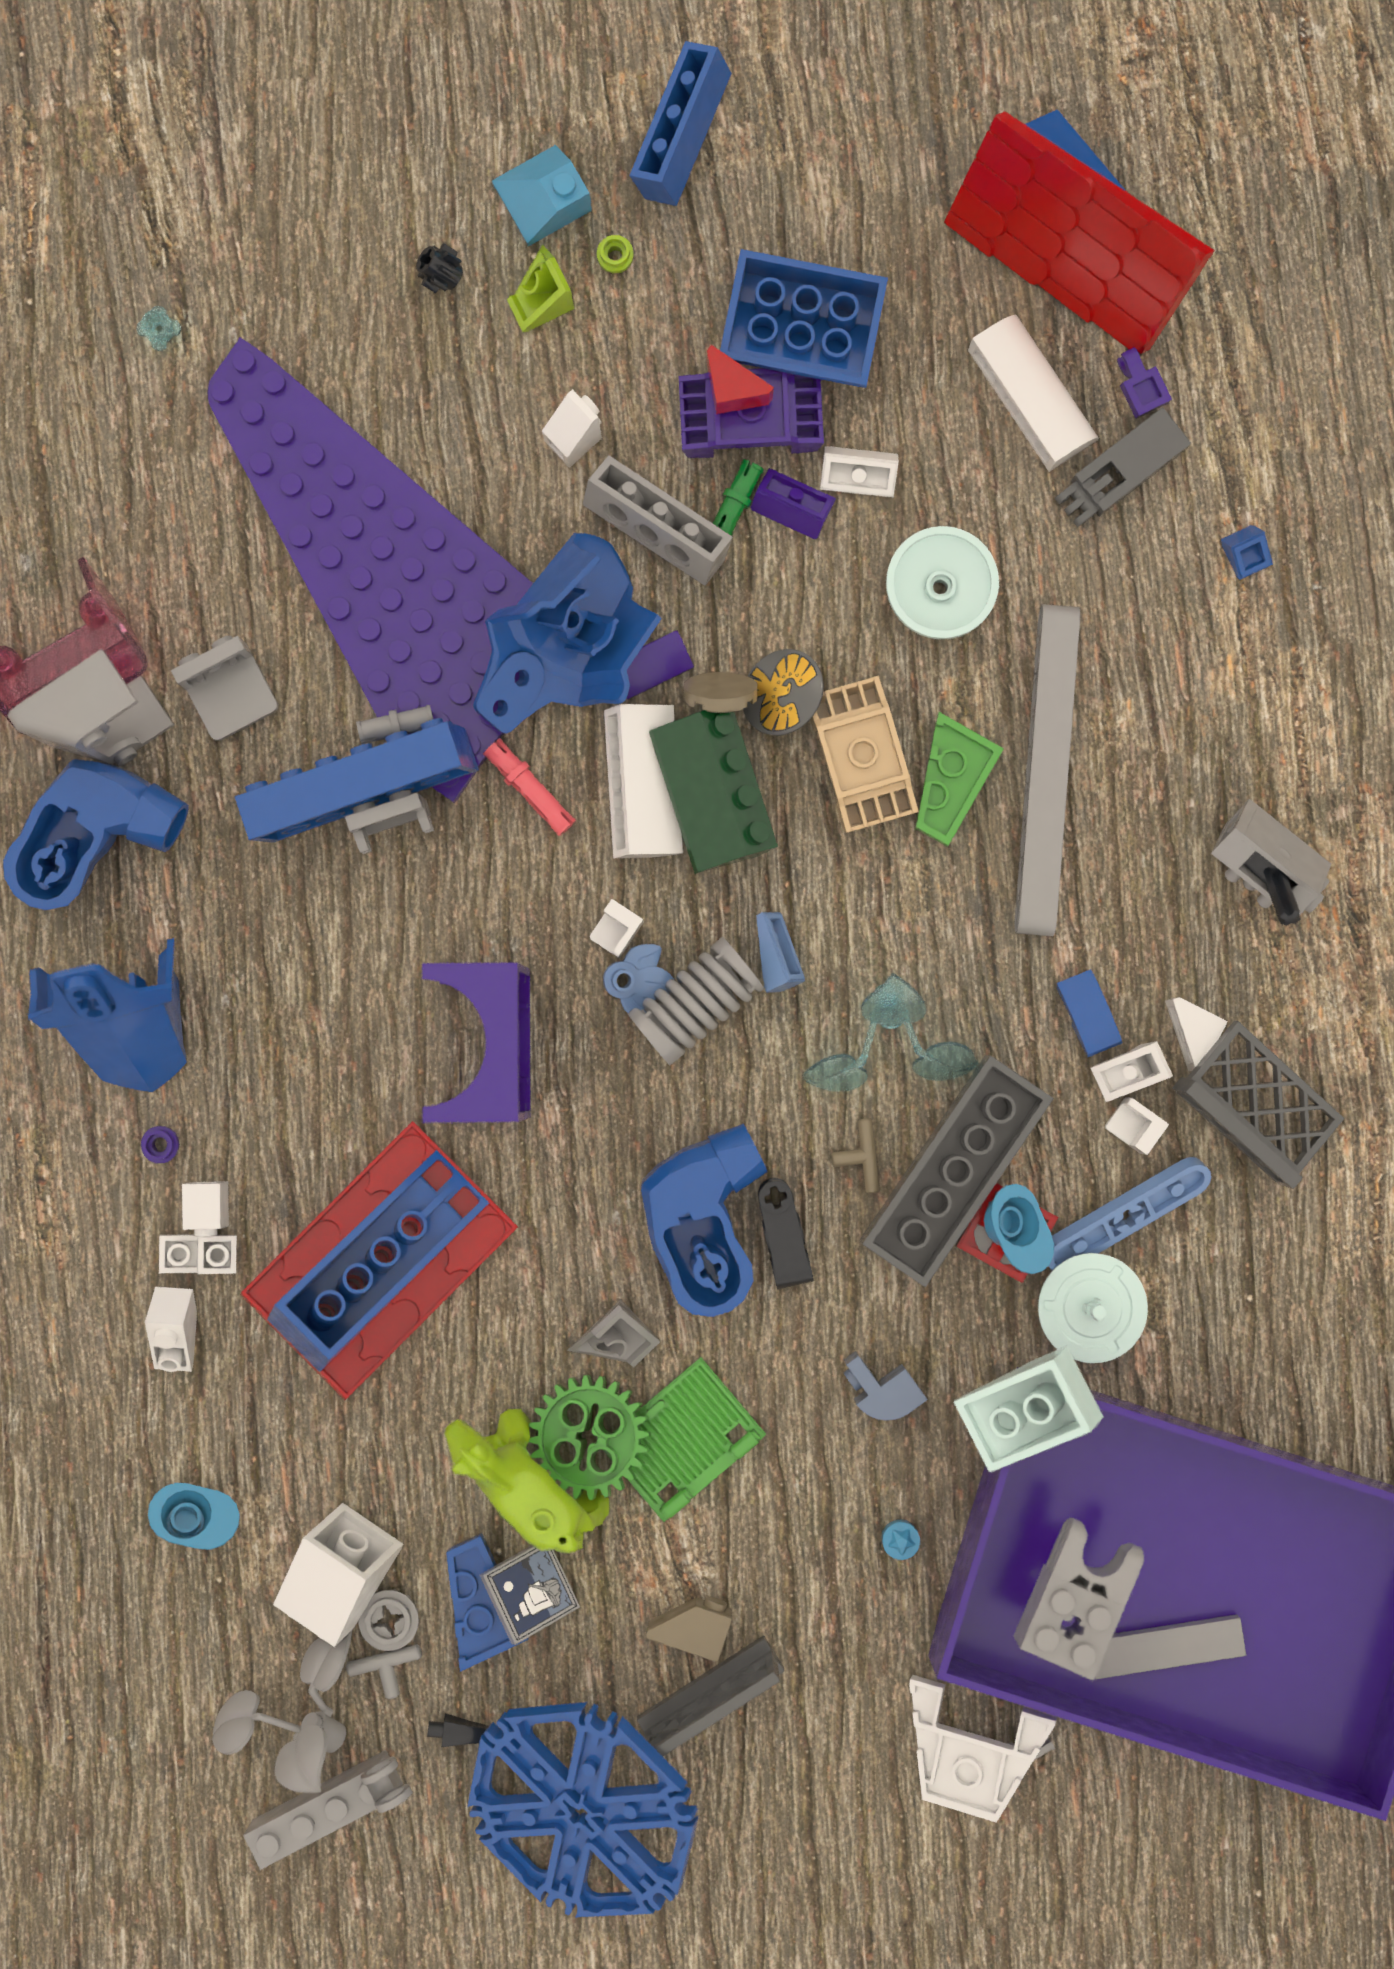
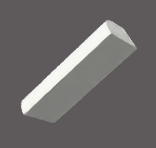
[968,315,1099,472]
[604,704,683,858]

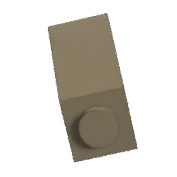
[646,1596,732,1662]

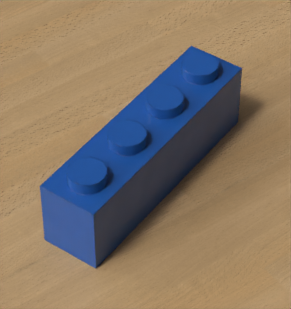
[629,41,732,206]

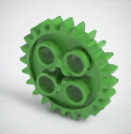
[529,1375,651,1500]

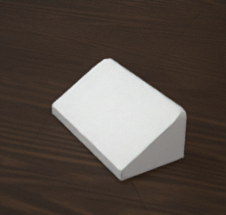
[820,446,899,497]

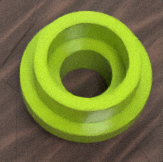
[597,235,634,273]

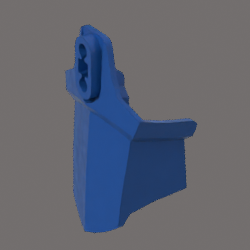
[473,533,662,733]
[28,938,187,1092]

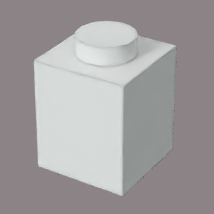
[182,1181,229,1236]

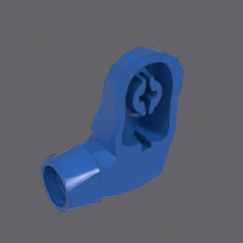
[3,759,189,910]
[641,1124,768,1317]

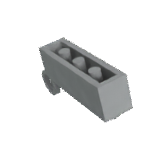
[243,1750,413,1870]

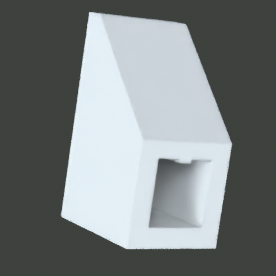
[542,389,602,468]
[145,1287,197,1372]

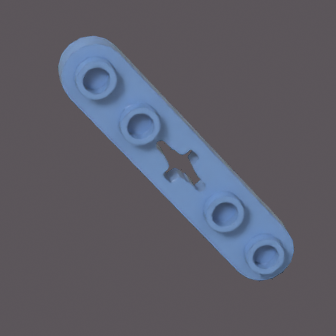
[1048,1157,1211,1270]

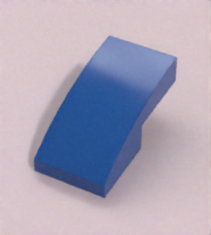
[1057,969,1122,1058]

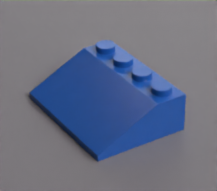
[720,249,888,388]

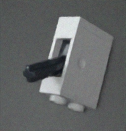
[1211,799,1331,926]

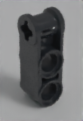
[758,1178,814,1290]

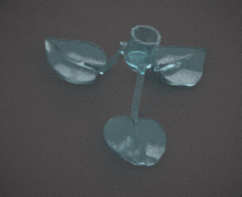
[802,973,979,1092]

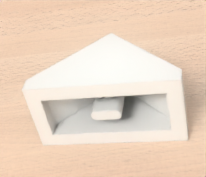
[1165,997,1228,1071]

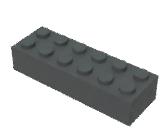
[859,1055,1054,1287]

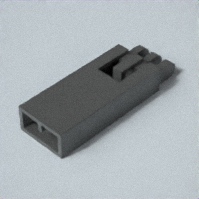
[1055,407,1191,528]

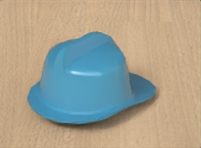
[984,1184,1054,1274]
[148,1483,240,1550]

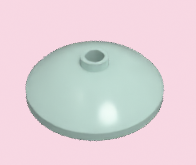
[886,526,999,639]

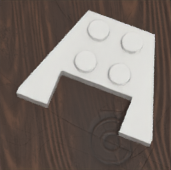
[909,1675,1057,1822]

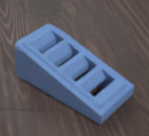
[756,912,805,993]

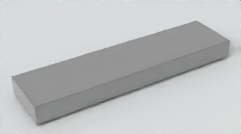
[1095,1615,1246,1679]

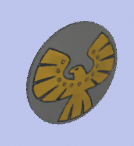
[743,649,824,736]

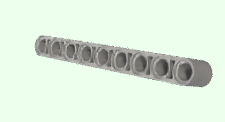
[1014,604,1080,936]

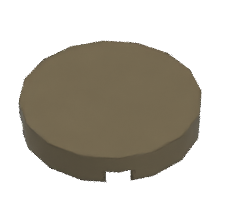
[683,672,757,713]

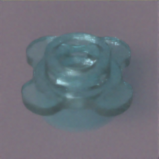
[136,306,182,351]

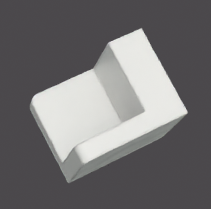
[590,899,644,959]
[1105,1097,1169,1155]

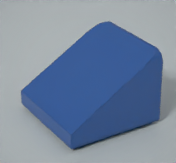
[1221,525,1273,580]

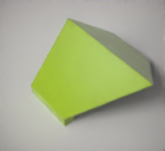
[507,244,574,332]

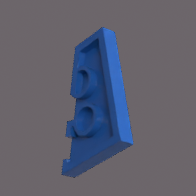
[446,1533,529,1672]

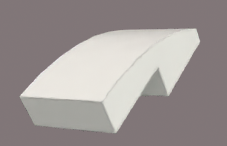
[159,1234,237,1274]

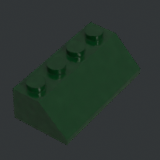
[649,710,778,874]

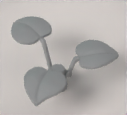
[212,1629,353,1793]

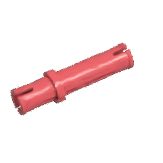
[483,738,576,836]

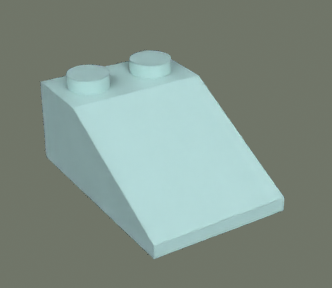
[954,1346,1103,1473]

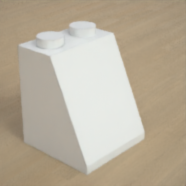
[273,1503,403,1647]

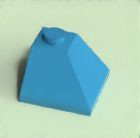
[492,145,592,246]

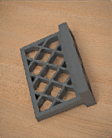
[1172,1021,1345,1189]
[637,1635,785,1756]

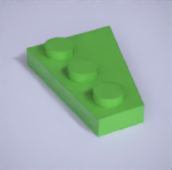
[915,712,1004,847]

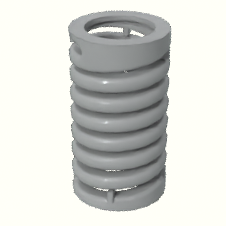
[628,937,765,1066]

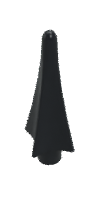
[427,1713,501,1748]

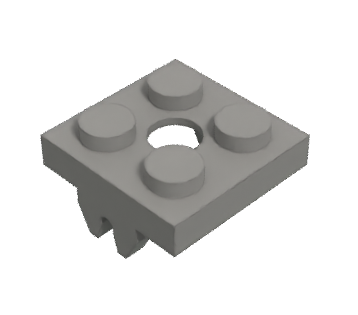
[345,790,434,854]

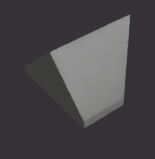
[567,1299,660,1368]

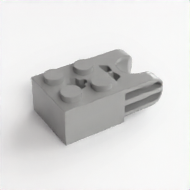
[1014,1517,1144,1681]

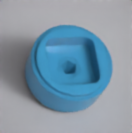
[881,1519,920,1560]

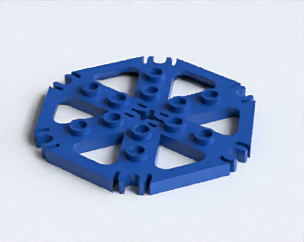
[467,1702,699,1917]

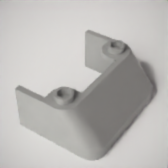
[8,649,174,766]

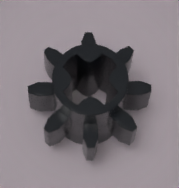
[416,243,463,293]

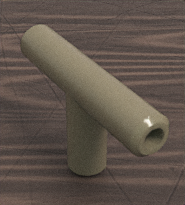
[831,1118,880,1194]

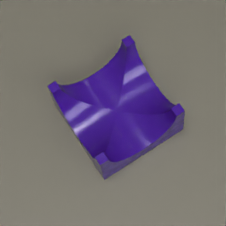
[422,963,531,1123]

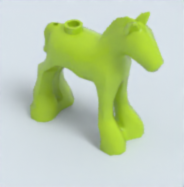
[444,1409,609,1553]

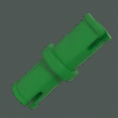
[713,459,764,536]

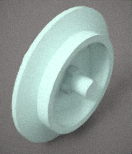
[1038,1253,1148,1363]

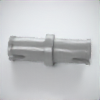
[356,705,433,745]

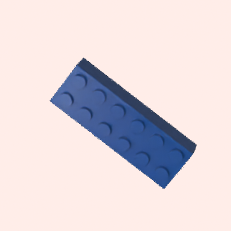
[235,718,479,843]

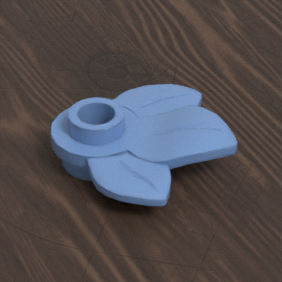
[603,944,674,1013]

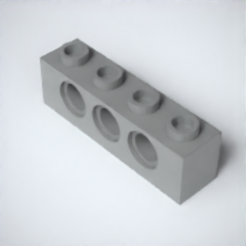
[582,455,733,586]

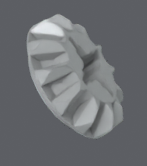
[358,1589,419,1651]

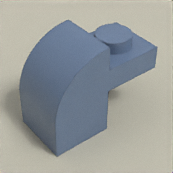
[843,1351,927,1420]

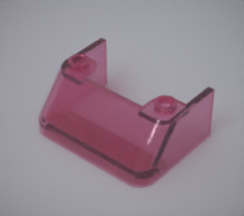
[0,557,148,735]

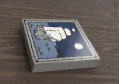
[480,1545,580,1645]

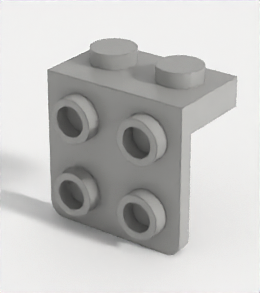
[171,635,279,741]

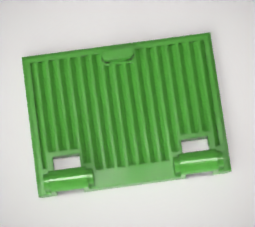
[602,1357,766,1522]

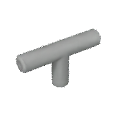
[346,1644,422,1699]

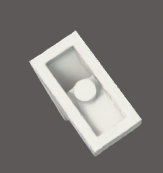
[1091,1041,1173,1102]

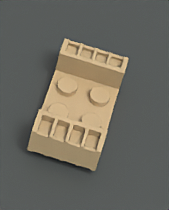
[810,675,919,833]

